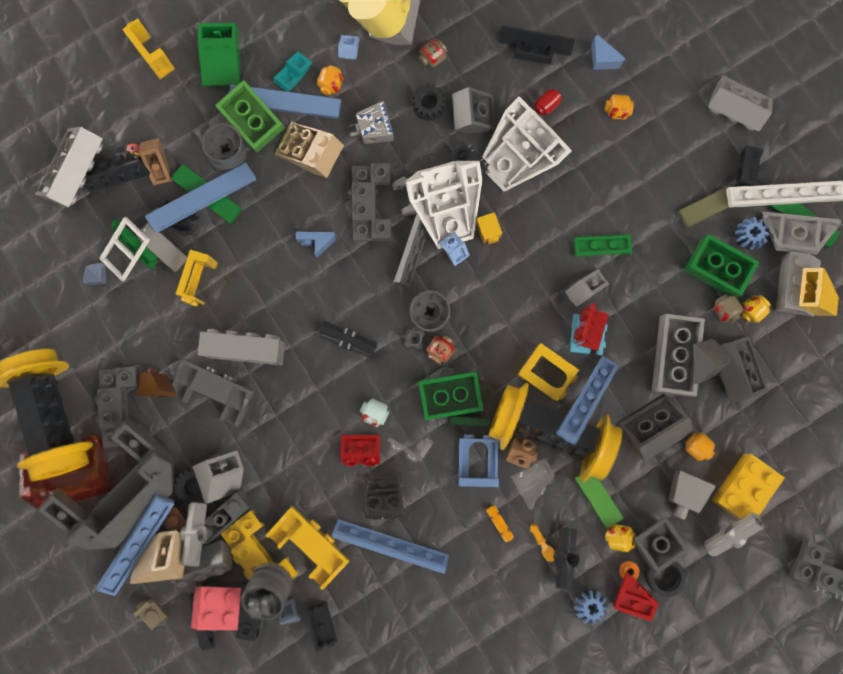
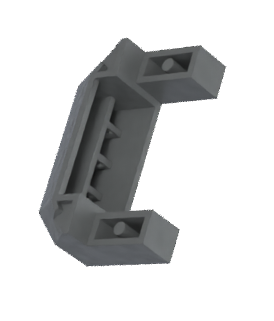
[38,417,174,550]

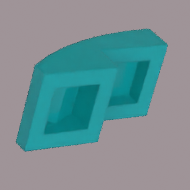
[273,52,312,92]

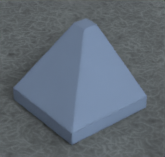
[278,598,302,625]

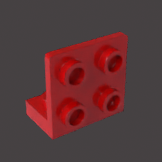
[573,303,609,351]

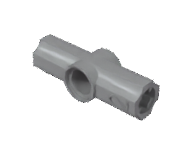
[180,503,208,566]
[704,513,764,557]

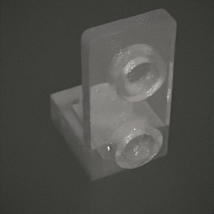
[388,437,434,462]

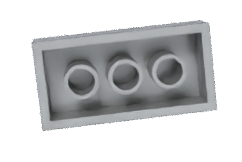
[652,314,705,397]
[198,329,285,366]

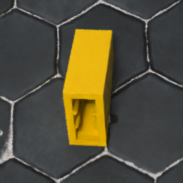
[799,268,839,316]

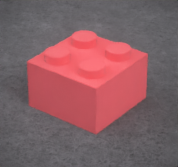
[191,586,241,630]

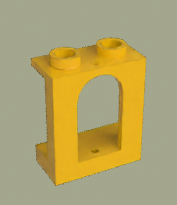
[122,18,175,79]
[176,250,218,307]
[517,343,579,402]

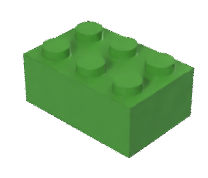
[215,80,285,153]

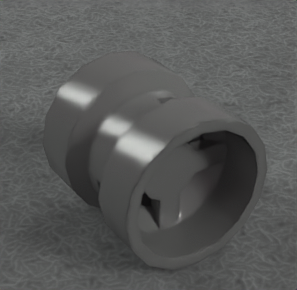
[249,595,276,618]

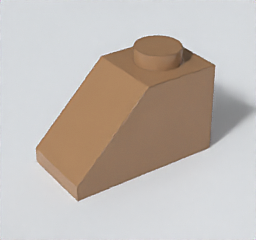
[139,138,172,186]

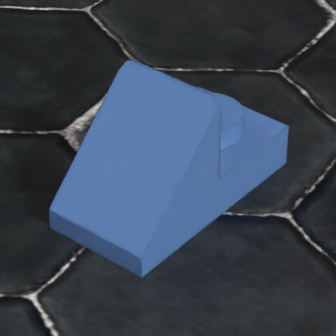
[296,232,336,258]

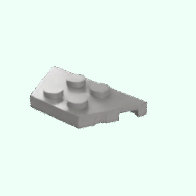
[761,212,841,255]

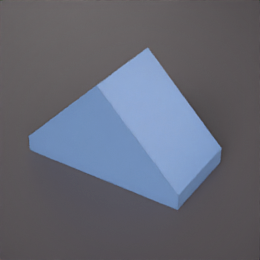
[591,34,626,70]

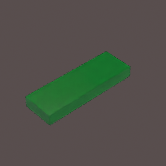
[112,219,157,270]
[573,234,632,257]

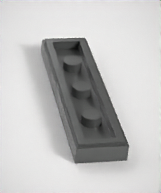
[394,214,428,289]

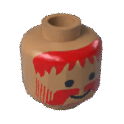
[427,335,455,364]

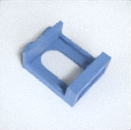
[458,435,499,487]

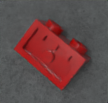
[340,435,380,466]

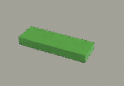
[574,475,623,529]

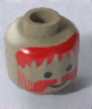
[419,39,447,68]
[713,294,743,324]

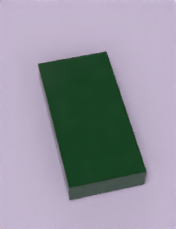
[450,416,490,427]

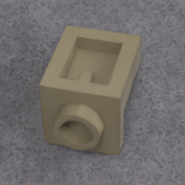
[133,597,169,630]

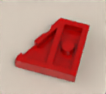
[613,572,659,622]

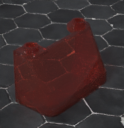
[19,434,111,509]

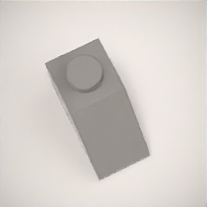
[565,269,609,307]

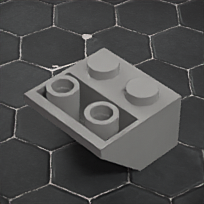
[193,451,244,504]

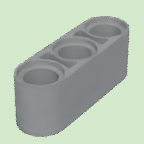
[135,223,187,272]

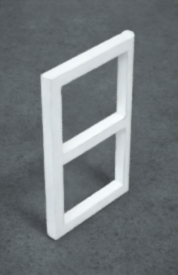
[99,217,150,282]

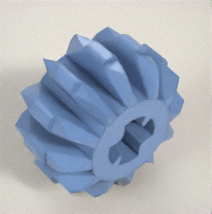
[735,217,770,250]
[574,590,609,625]

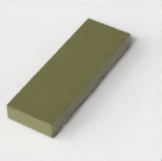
[678,186,730,228]

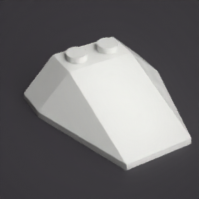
[483,97,572,192]
[405,161,482,249]

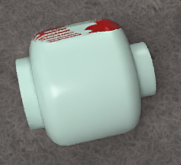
[360,399,390,427]

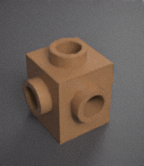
[506,436,538,469]

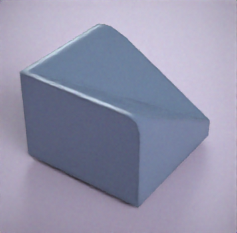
[83,263,106,285]

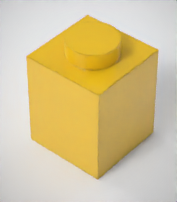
[476,212,502,244]

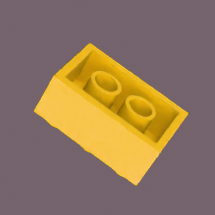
[711,453,784,521]

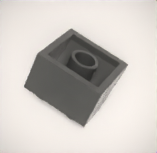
[452,87,496,134]

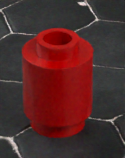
[534,88,562,116]

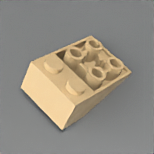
[275,122,344,178]
[130,531,184,584]

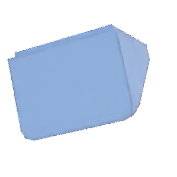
[338,35,359,60]

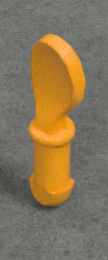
[530,524,555,562]

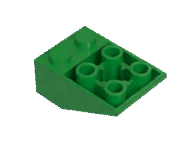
[198,23,240,87]

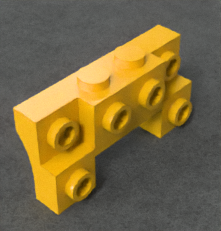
[265,506,350,590]
[221,509,299,580]

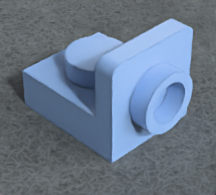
[440,232,470,266]

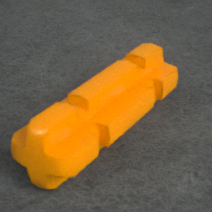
[486,505,514,542]

